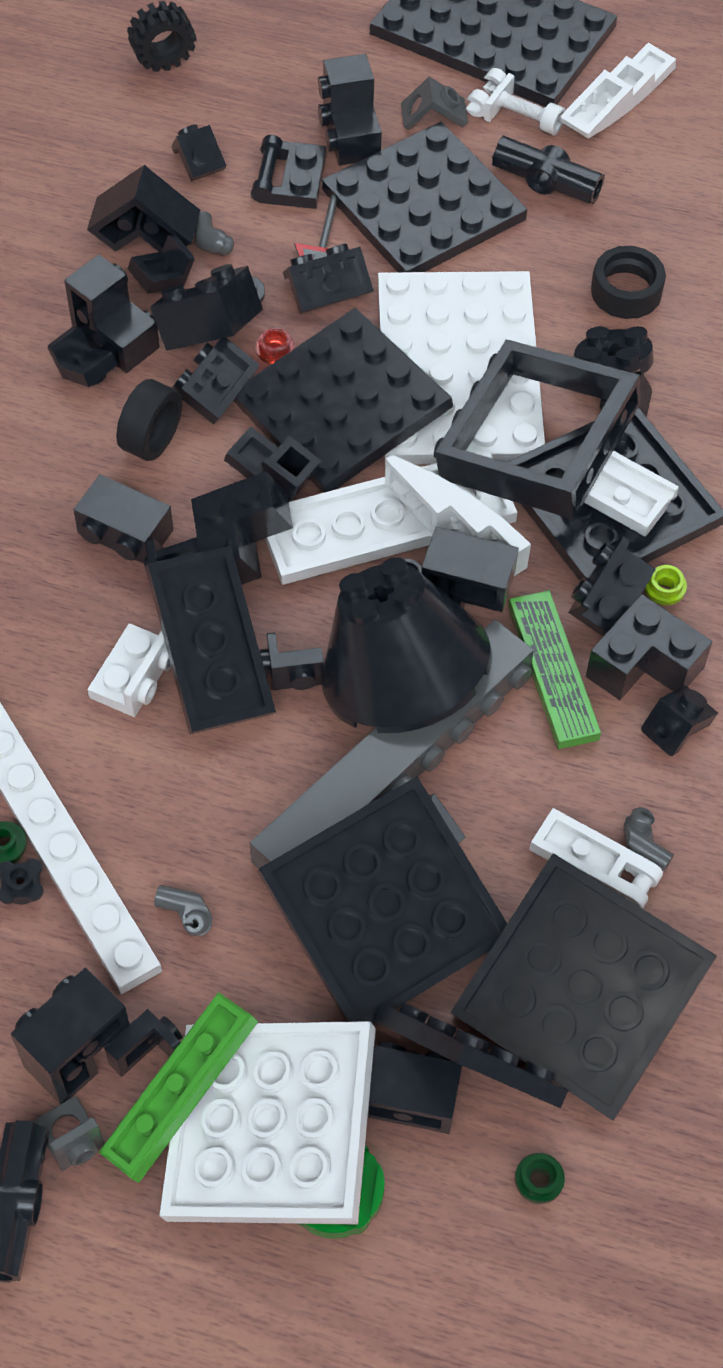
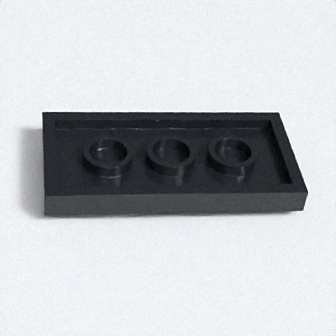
[145,546,276,735]

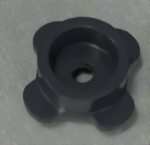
[0,858,44,905]

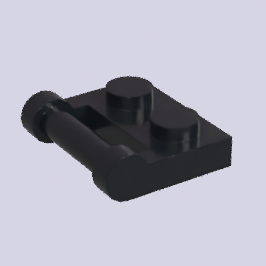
[251,135,326,209]

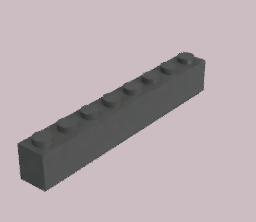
[250,619,534,869]

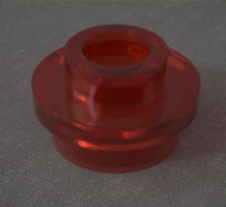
[256,327,295,364]

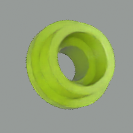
[644,565,687,605]

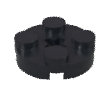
[574,326,654,375]

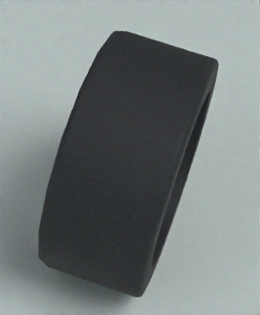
[591,245,666,319]
[116,379,183,461]

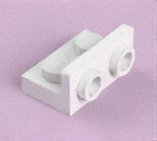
[87,623,172,717]

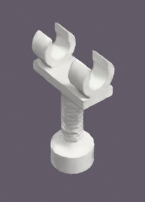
[466,68,566,135]

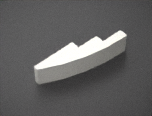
[560,43,676,138]
[385,455,531,576]

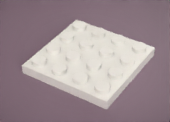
[159,1022,375,1224]

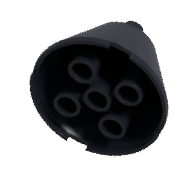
[321,557,492,733]

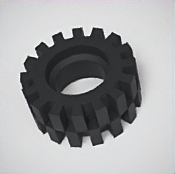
[127,1,197,72]

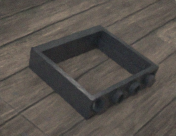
[433,339,641,520]

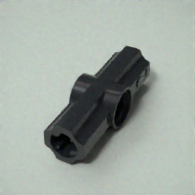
[492,135,605,204]
[0,1120,49,1283]

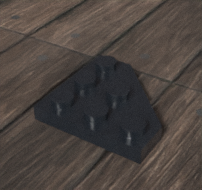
[374,1002,569,1109]

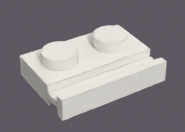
[584,451,679,537]

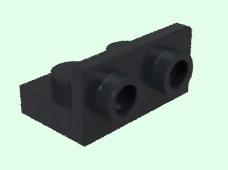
[283,243,374,314]
[172,338,260,425]
[568,536,656,637]

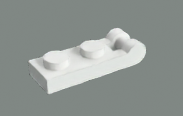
[529,808,663,909]

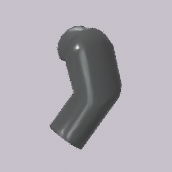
[195,212,234,256]
[623,807,674,872]
[154,885,212,936]

